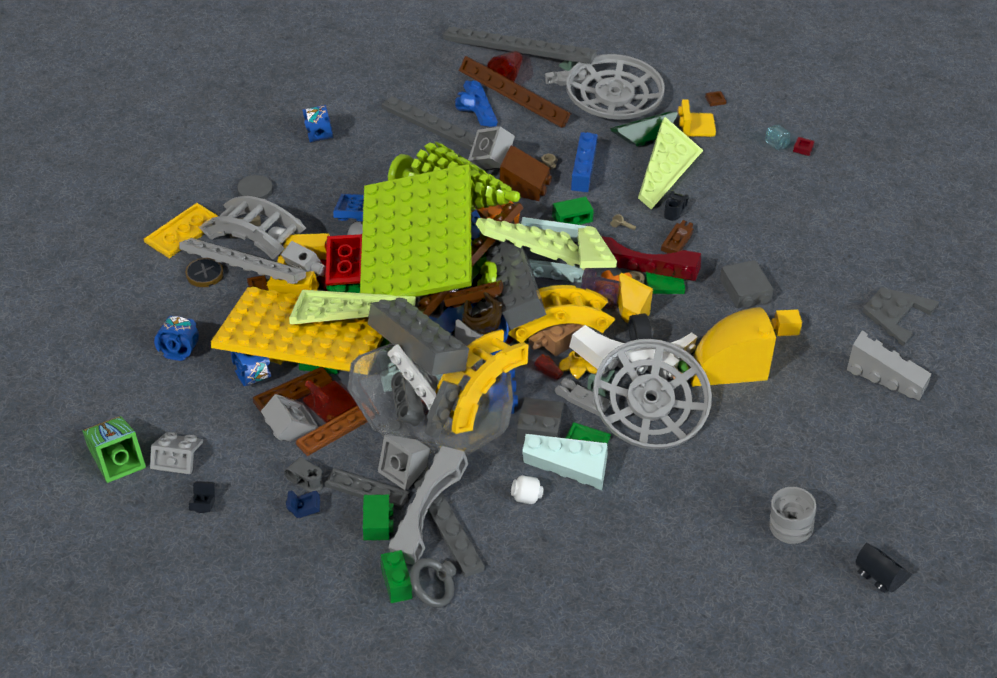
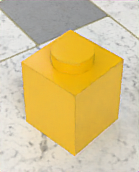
[771,310,802,336]

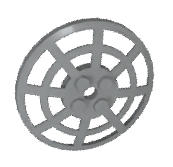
[566,54,664,120]
[593,339,712,449]

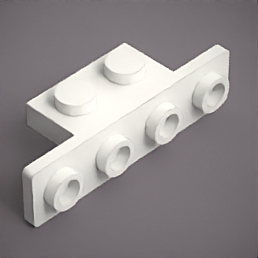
[388,344,439,410]

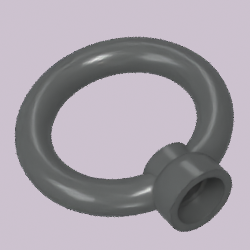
[410,558,456,608]

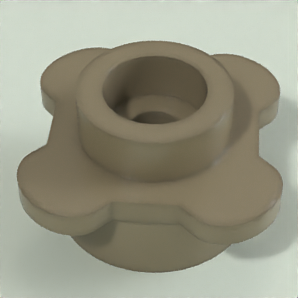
[541,153,558,169]

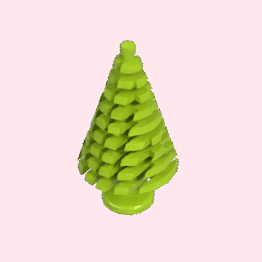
[388,142,520,211]

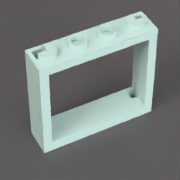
[521,217,586,283]

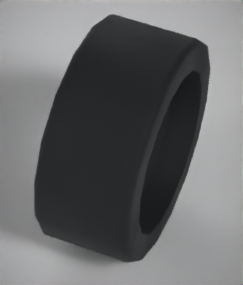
[628,313,652,341]

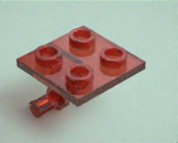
[303,380,359,423]

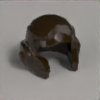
[462,292,502,334]

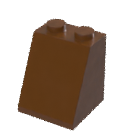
[500,146,552,201]

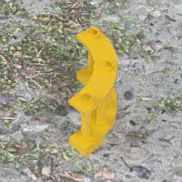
[508,285,615,343]
[435,330,529,434]

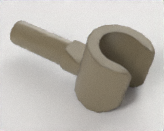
[610,214,636,230]

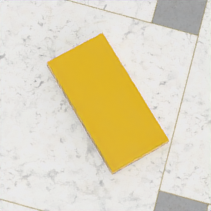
[144,203,218,258]

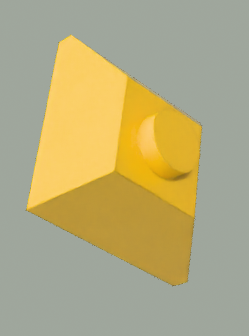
[617,273,653,323]

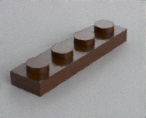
[253,367,332,415]

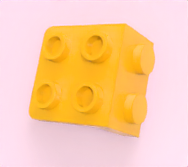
[678,99,716,137]

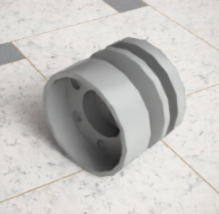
[769,487,816,544]

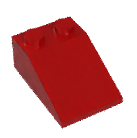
[325,234,362,286]

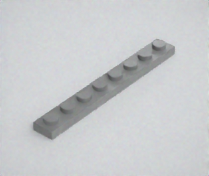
[179,238,306,284]

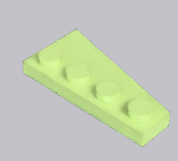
[577,226,617,268]

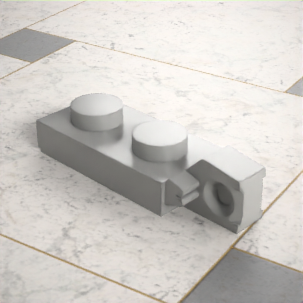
[545,69,591,86]

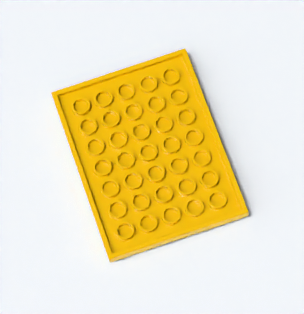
[211,287,384,374]

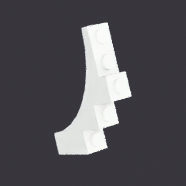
[569,325,697,380]

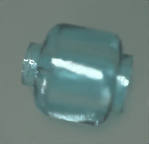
[765,125,791,150]

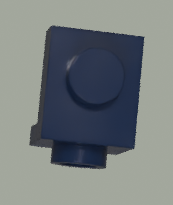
[286,490,320,518]

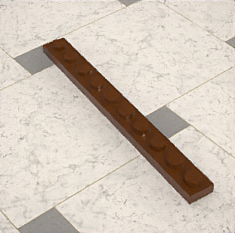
[417,202,523,317]

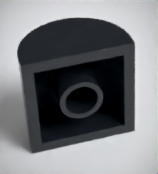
[855,542,912,593]

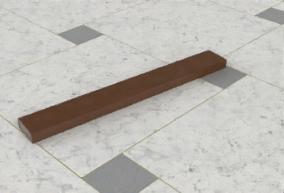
[459,56,571,128]

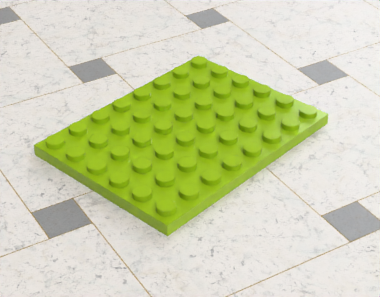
[360,164,472,297]

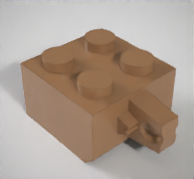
[529,323,584,356]

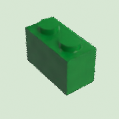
[552,196,594,225]
[363,495,394,540]
[380,550,412,603]

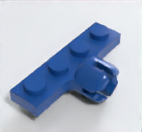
[455,81,498,127]

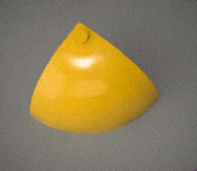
[690,307,776,387]

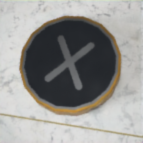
[186,258,223,287]

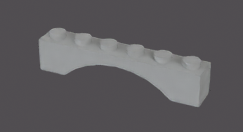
[389,446,468,565]

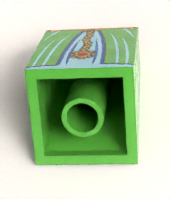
[82,416,146,483]

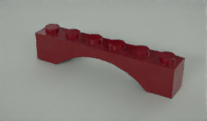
[601,236,701,281]

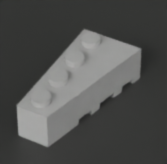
[847,331,931,400]

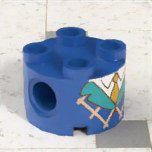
[302,105,333,143]
[154,316,199,361]
[231,351,271,386]

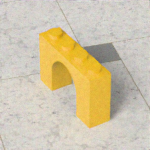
[267,233,330,296]

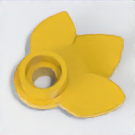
[559,351,598,379]

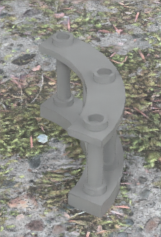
[199,196,306,260]

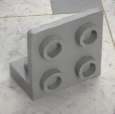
[150,432,203,474]

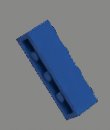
[571,132,598,192]

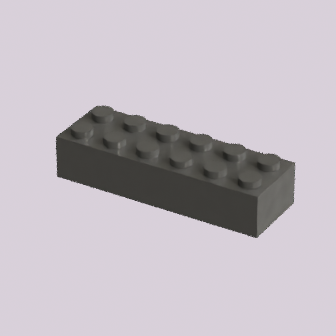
[368,298,469,376]

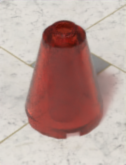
[487,51,523,82]

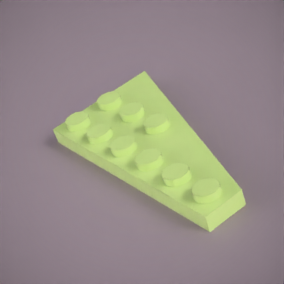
[638,117,703,209]
[476,218,590,271]
[289,290,416,325]

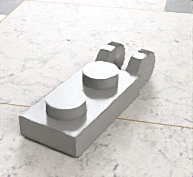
[555,378,611,417]

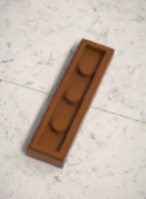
[296,403,373,456]

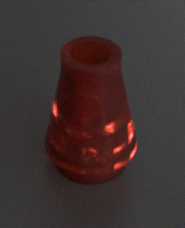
[534,354,563,381]

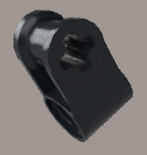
[664,190,689,221]

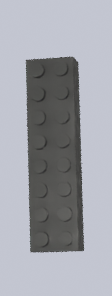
[479,220,547,330]

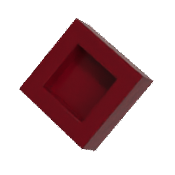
[793,137,814,156]

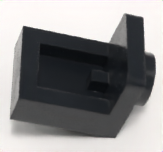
[189,481,215,513]

